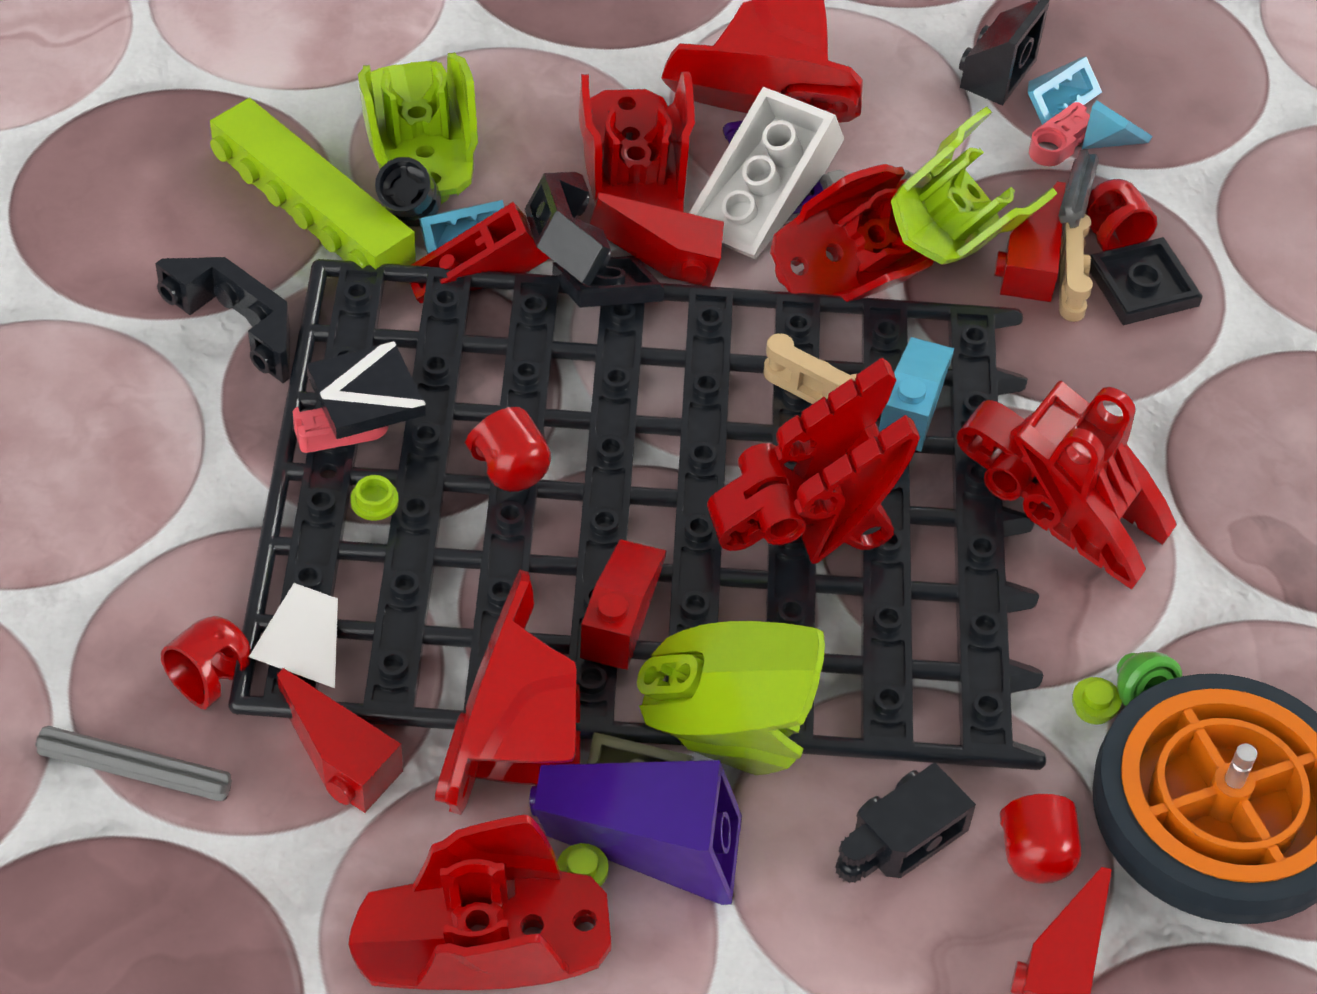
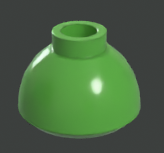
[1117,651,1182,707]

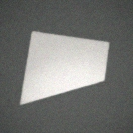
[249,583,338,688]

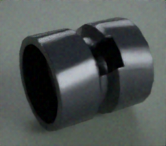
[375,157,441,227]

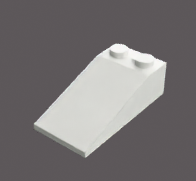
[689,87,844,260]

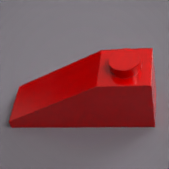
[994,181,1066,302]
[589,192,724,286]
[410,201,550,304]
[580,539,666,670]
[277,668,403,813]
[1010,867,1112,994]

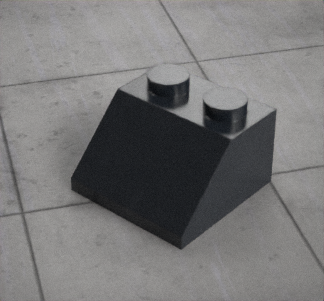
[959,0,1050,106]

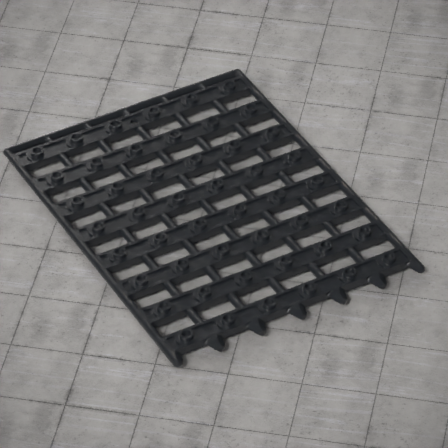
[228,259,1047,770]

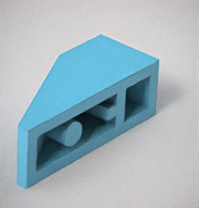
[879,337,954,452]

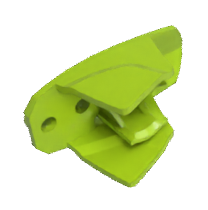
[358,52,478,204]
[891,106,1057,265]
[637,621,825,775]

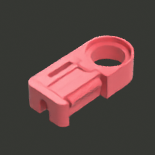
[1029,102,1090,166]
[293,407,389,453]

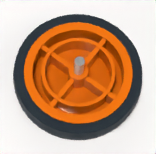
[1092,674,1317,924]

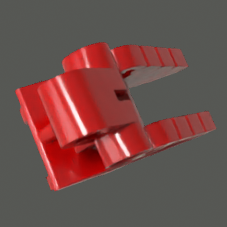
[707,358,920,564]
[956,381,1177,590]

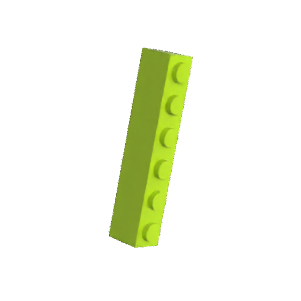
[210,97,416,282]

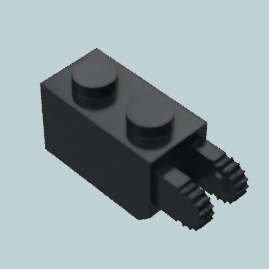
[835,762,976,883]

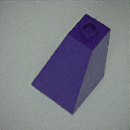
[529,760,742,905]

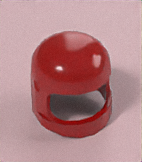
[1085,179,1157,252]
[465,407,551,492]
[161,616,251,710]
[999,794,1081,884]

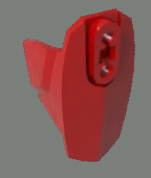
[661,0,863,123]
[579,72,695,212]
[770,164,934,302]
[435,570,580,815]
[348,815,612,991]

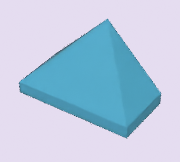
[1028,57,1102,125]
[1082,100,1153,149]
[419,200,504,254]

